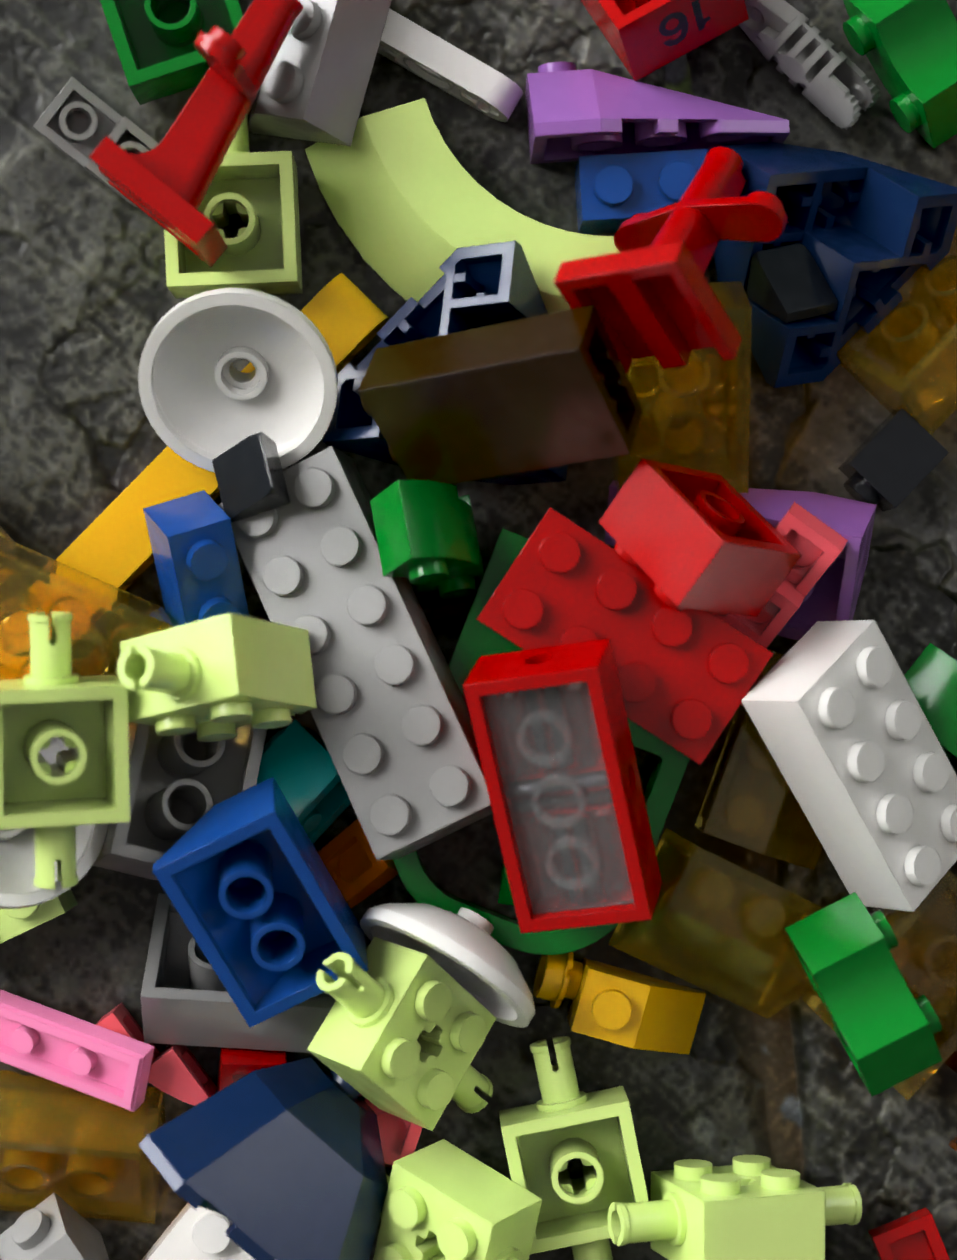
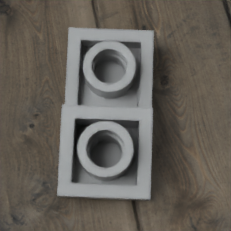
[33,76,159,207]

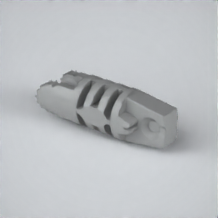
[739,0,880,130]

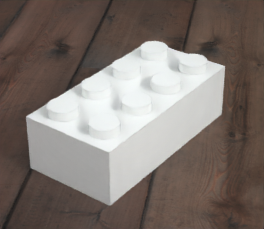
[741,620,957,912]

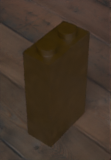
[358,305,643,484]

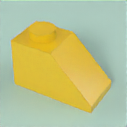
[567,958,706,1055]

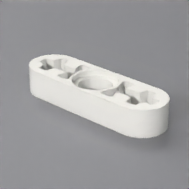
[377,8,523,122]

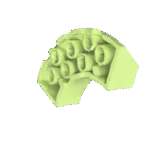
[305,98,699,374]

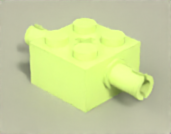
[164,113,303,299]
[0,611,130,889]
[117,613,317,742]
[307,937,496,1131]
[499,1036,649,1260]
[373,1139,542,1260]
[608,1154,863,1260]

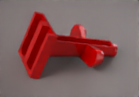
[89,0,304,267]
[554,147,788,374]

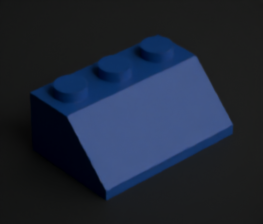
[153,777,369,1028]

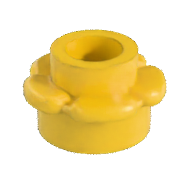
[533,952,583,1009]

